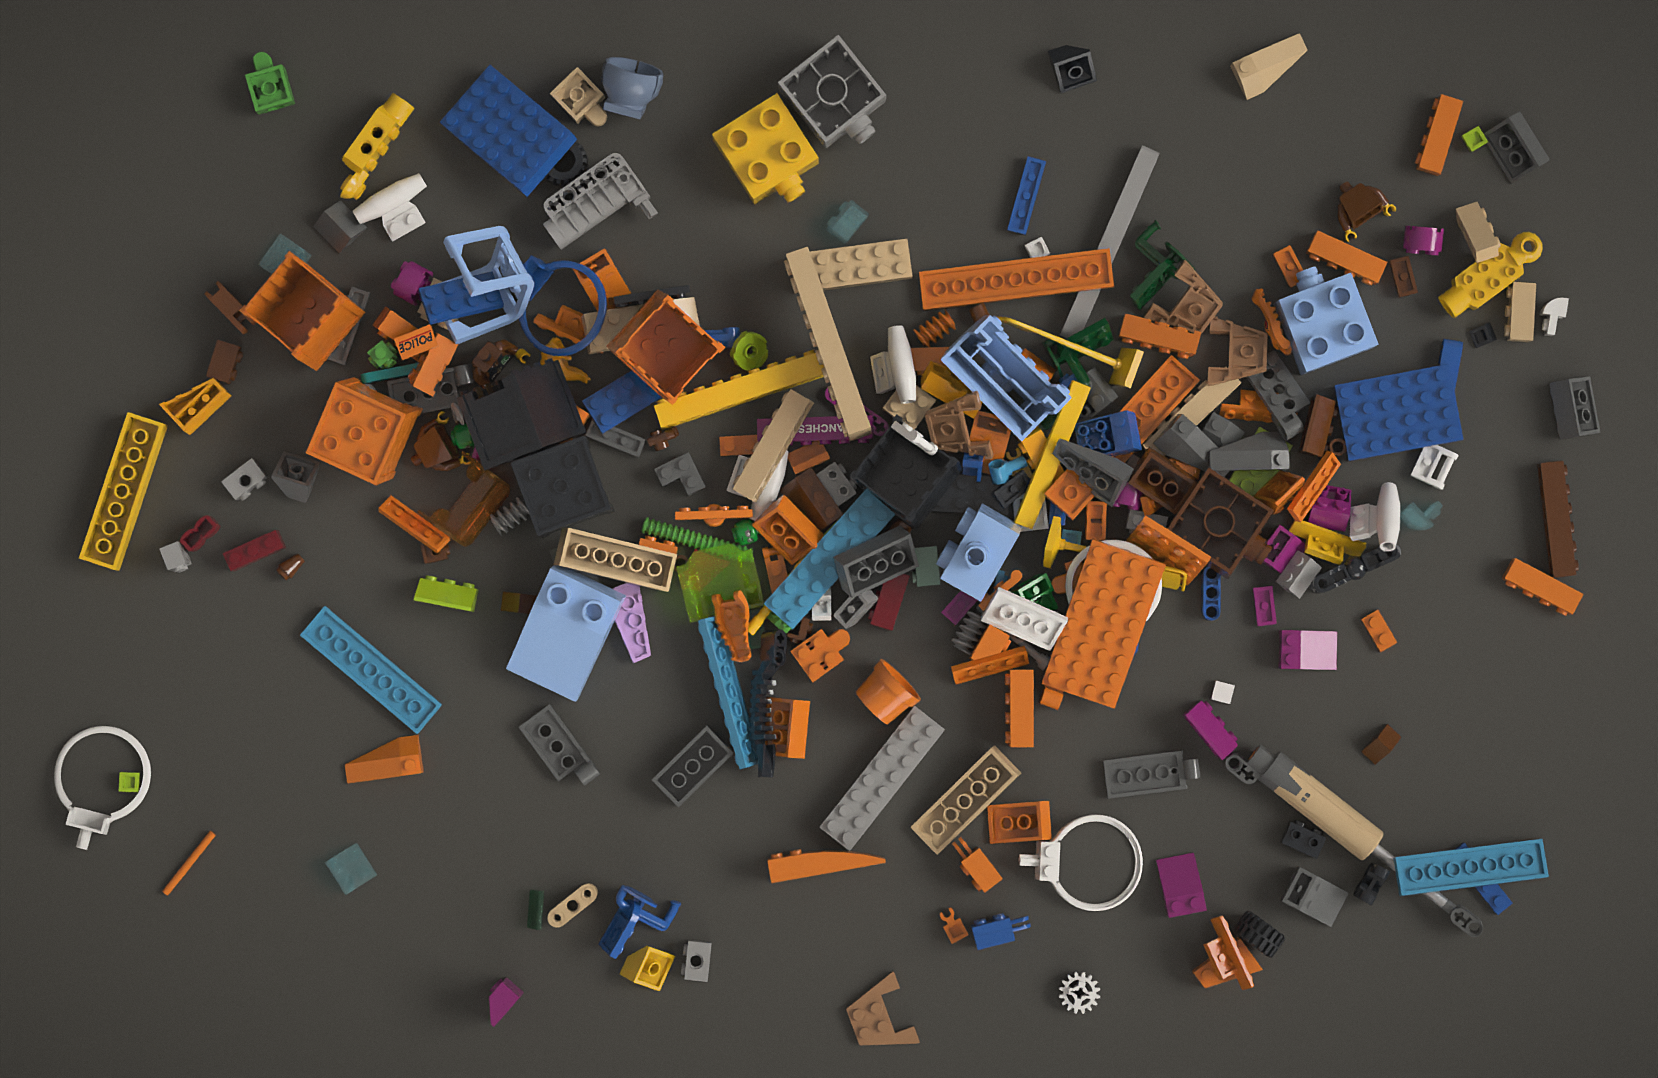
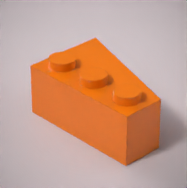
[1192,937,1263,988]

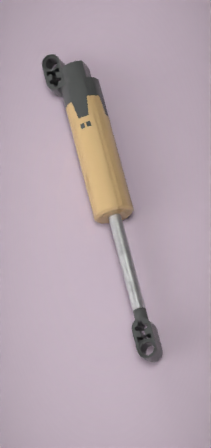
[1225,744,1483,937]

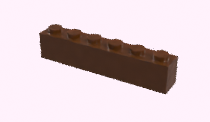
[1537,461,1579,578]

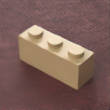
[1456,202,1501,263]
[1504,282,1536,342]

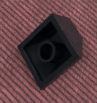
[1048,45,1097,93]

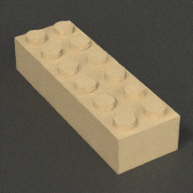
[798,239,913,294]
[554,527,677,592]

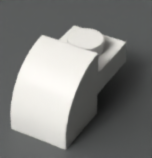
[1540,298,1569,336]
[812,587,831,621]

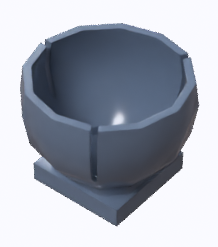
[601,57,664,119]

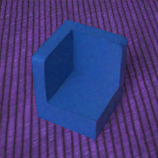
[962,452,983,482]

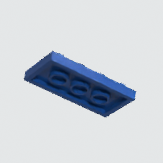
[418,271,504,325]
[582,371,662,434]

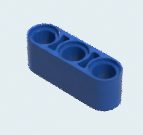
[1438,338,1463,391]
[1201,566,1221,621]

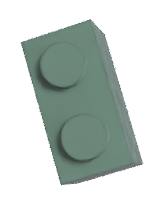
[912,546,940,587]

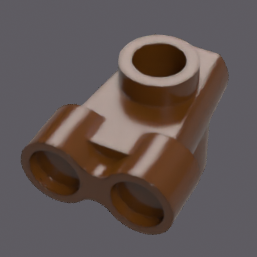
[647,426,679,452]

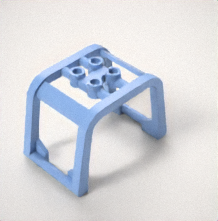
[438,226,534,344]

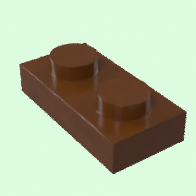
[1389,256,1418,298]

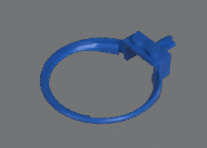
[519,255,607,356]

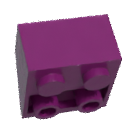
[1307,485,1351,532]
[1263,525,1305,575]

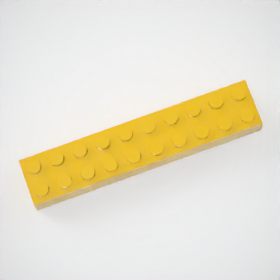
[654,350,824,430]

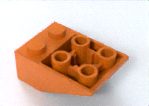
[573,248,631,311]
[962,411,1011,475]

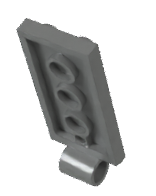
[1103,750,1201,799]

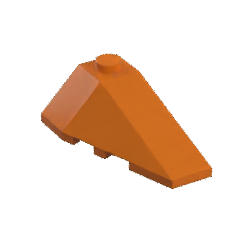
[345,735,424,783]

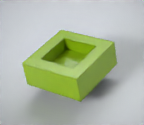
[1461,126,1488,153]
[119,772,140,792]

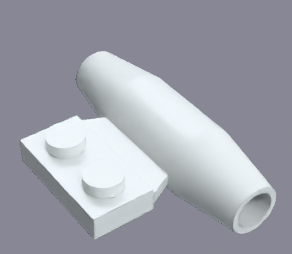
[353,173,427,242]
[870,326,916,404]
[726,450,789,521]
[1350,482,1400,551]

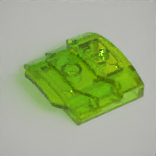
[676,543,765,623]

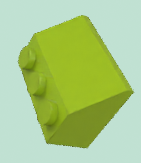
[414,575,479,612]

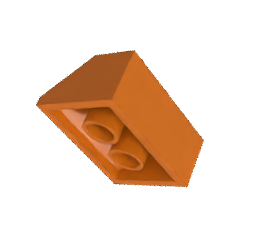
[752,495,824,565]
[969,624,1011,660]
[765,697,810,759]

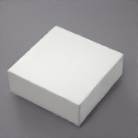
[1024,237,1050,258]
[1211,681,1235,704]

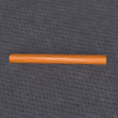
[162,831,216,896]

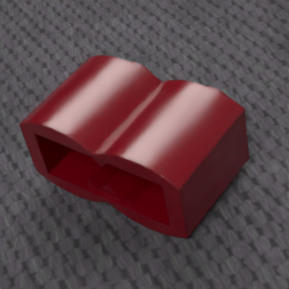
[180,515,220,552]

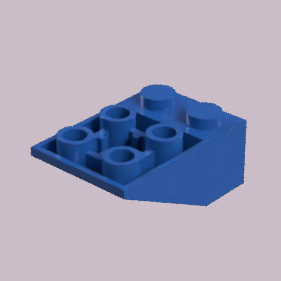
[1075,410,1142,456]

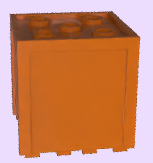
[239,251,366,371]
[606,289,725,405]
[306,377,423,485]

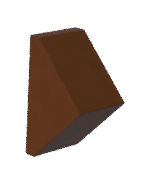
[501,592,537,614]
[1361,724,1401,765]

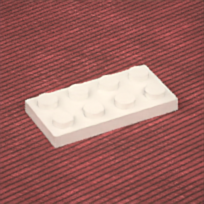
[981,587,1068,651]

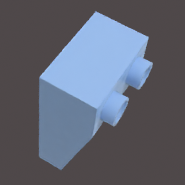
[506,565,626,702]

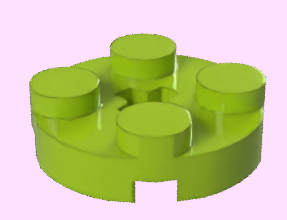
[730,331,768,370]

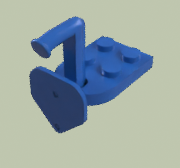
[598,885,681,959]

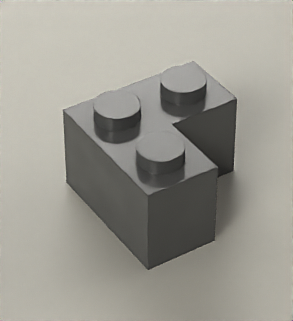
[654,452,706,496]

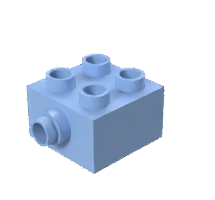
[1274,266,1379,375]
[936,504,1022,601]

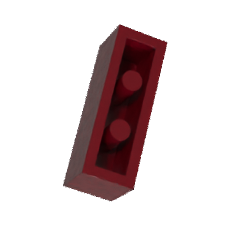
[223,530,286,572]
[868,574,910,631]

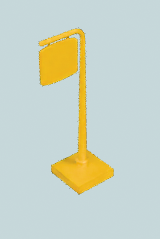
[996,316,1144,388]
[1043,516,1187,591]

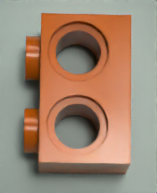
[1085,501,1107,541]

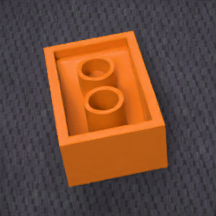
[1253,470,1305,515]
[987,801,1052,844]

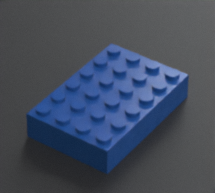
[440,65,577,197]
[1334,364,1464,462]

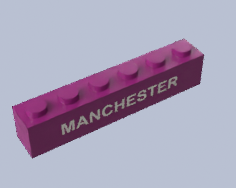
[757,415,874,446]

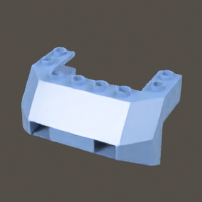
[941,315,1072,441]

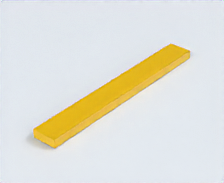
[1013,380,1091,529]

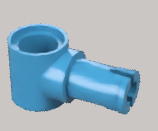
[988,455,1027,485]

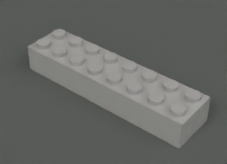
[820,706,945,851]

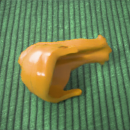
[539,337,591,384]

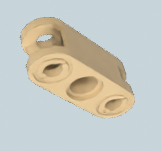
[548,883,598,928]

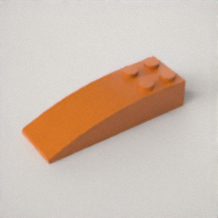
[767,849,886,883]

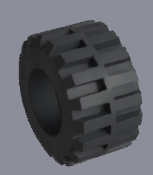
[545,140,588,187]
[1233,911,1286,958]

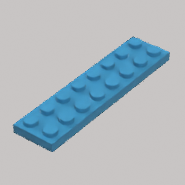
[764,489,895,630]
[300,606,443,734]
[698,616,758,769]
[1393,839,1549,896]

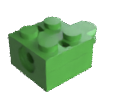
[245,52,295,115]

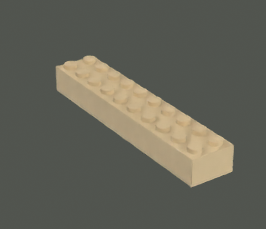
[784,247,872,441]

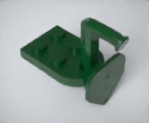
[1130,220,1196,310]
[1042,318,1114,388]

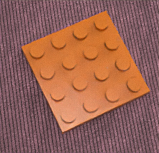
[1125,515,1211,586]

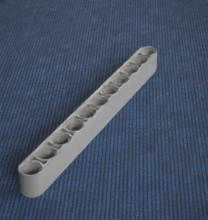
[1060,145,1160,339]

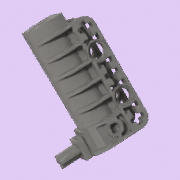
[543,153,658,250]

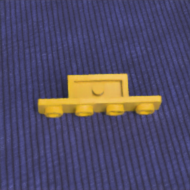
[1289,520,1366,565]

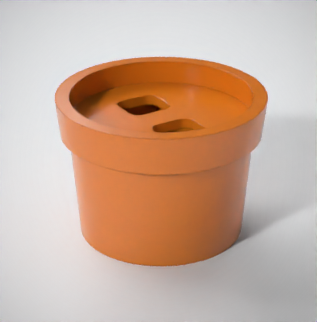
[856,659,921,724]

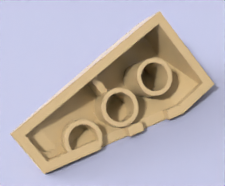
[1230,33,1308,100]

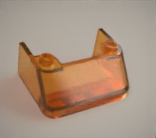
[417,451,510,547]

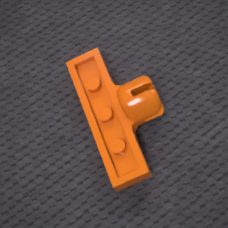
[675,504,753,527]

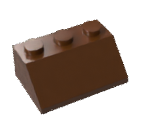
[1298,394,1338,458]
[1128,447,1198,515]
[780,467,843,531]

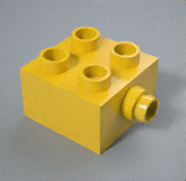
[712,93,819,204]

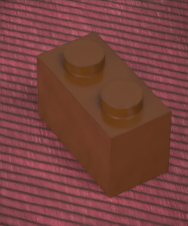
[206,340,244,384]

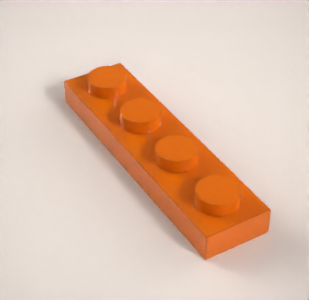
[1287,451,1341,522]
[378,495,450,553]
[951,646,1029,685]

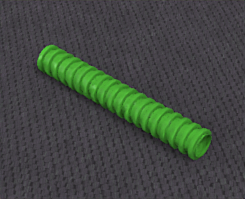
[641,517,753,564]

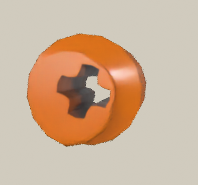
[913,308,956,348]

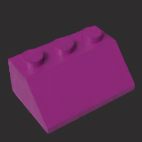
[1182,700,1238,760]
[489,978,524,1027]

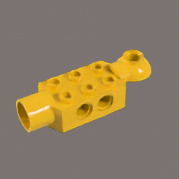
[340,93,415,200]
[1438,232,1543,318]

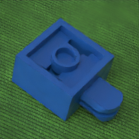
[971,913,1031,950]

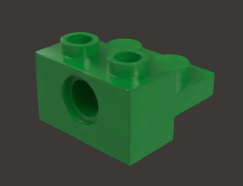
[1009,573,1058,611]

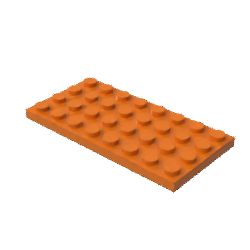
[1042,539,1166,709]

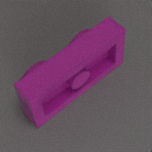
[1252,586,1277,626]
[941,591,978,625]

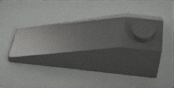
[1153,414,1229,477]
[1209,432,1289,471]
[1052,439,1134,507]

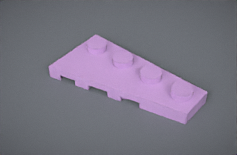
[613,583,651,663]

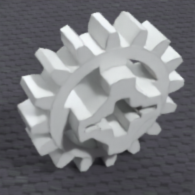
[1059,972,1100,1014]

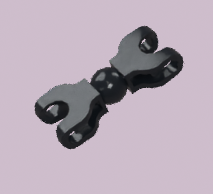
[1309,544,1401,594]

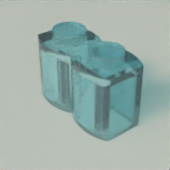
[826,200,869,245]

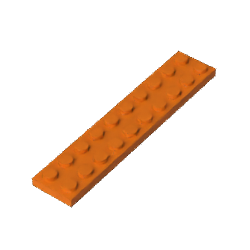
[919,248,1114,311]
[1044,355,1200,520]

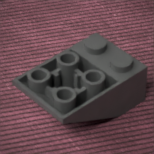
[1053,367,1118,433]
[1280,866,1349,927]

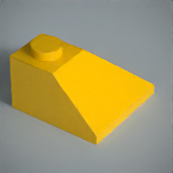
[620,946,675,991]

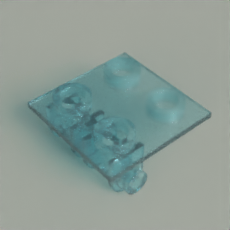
[258,233,312,274]
[325,843,377,895]

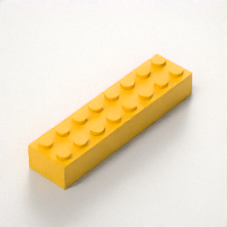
[79,412,168,571]

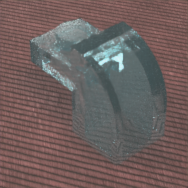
[1400,501,1443,531]

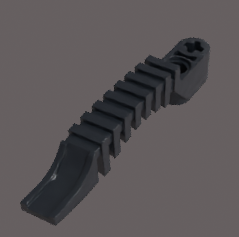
[749,630,787,778]

